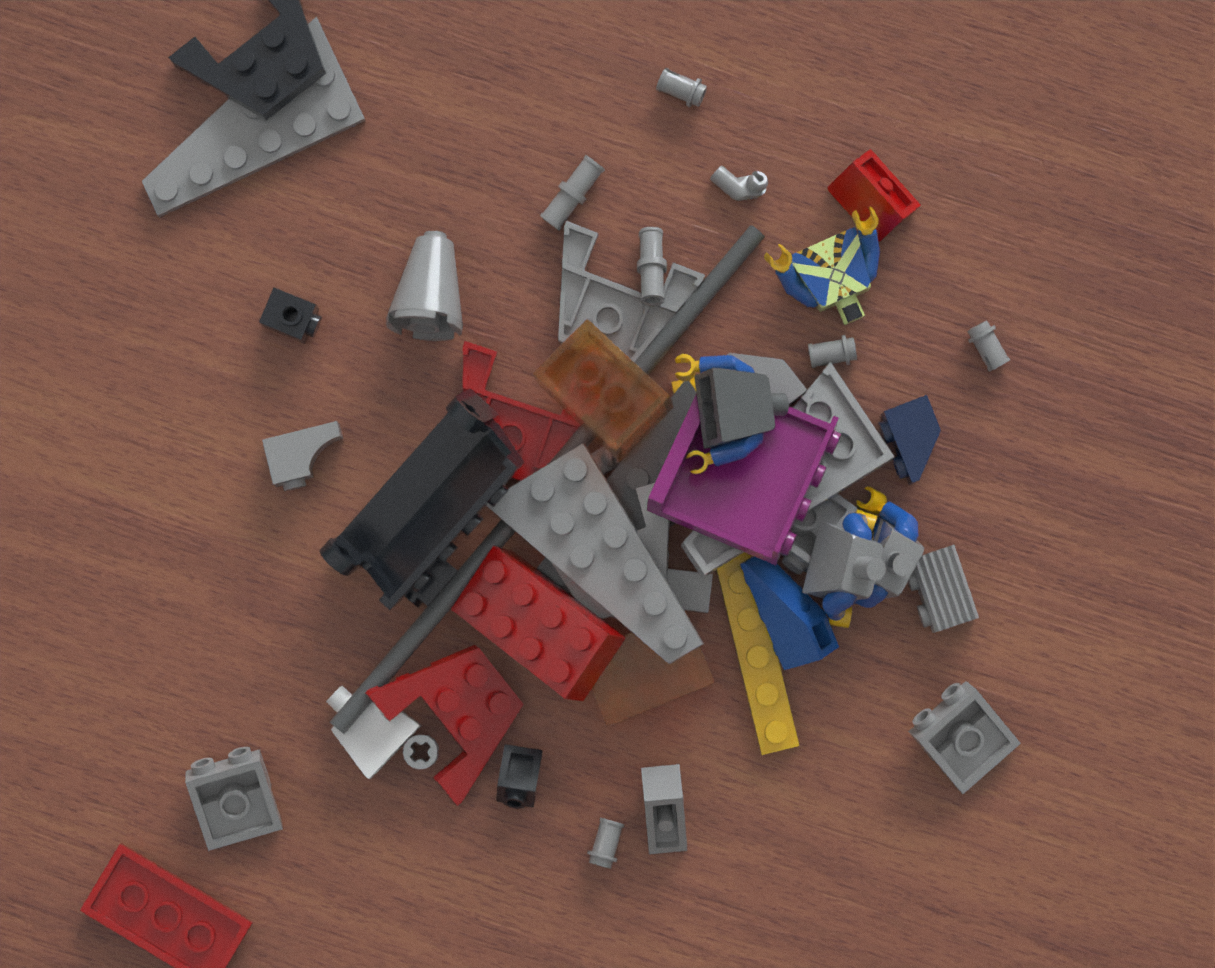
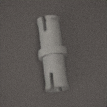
[540,155,605,231]
[637,227,667,306]

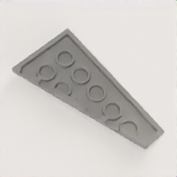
[681,362,894,578]

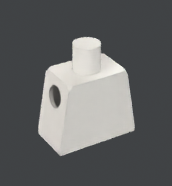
[326,686,422,779]

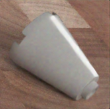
[386,231,463,341]

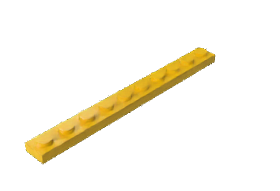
[671,377,799,755]

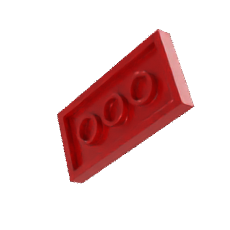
[80,843,253,968]

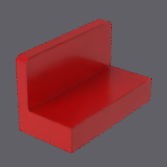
[827,149,921,242]

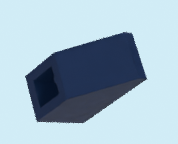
[878,395,941,485]

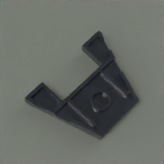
[168,0,326,120]

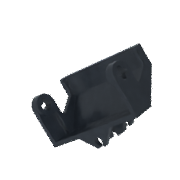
[319,388,525,610]

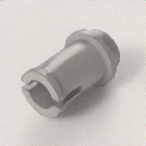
[656,68,707,108]
[967,320,1010,372]
[808,335,857,368]
[587,818,624,869]

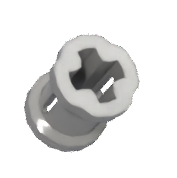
[403,735,439,769]

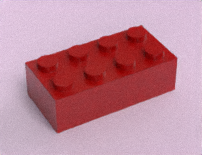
[451,546,626,701]

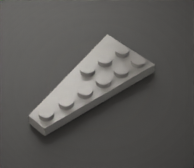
[142,17,366,218]
[486,443,704,664]

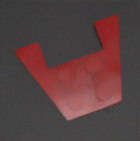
[463,341,606,481]
[365,645,524,806]

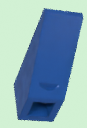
[740,556,839,670]

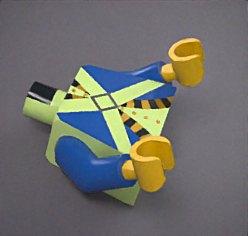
[764,207,880,325]

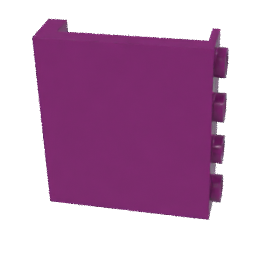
[647,393,842,565]

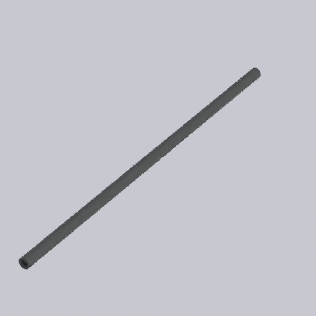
[330,225,765,734]

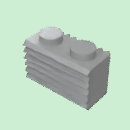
[908,545,979,633]

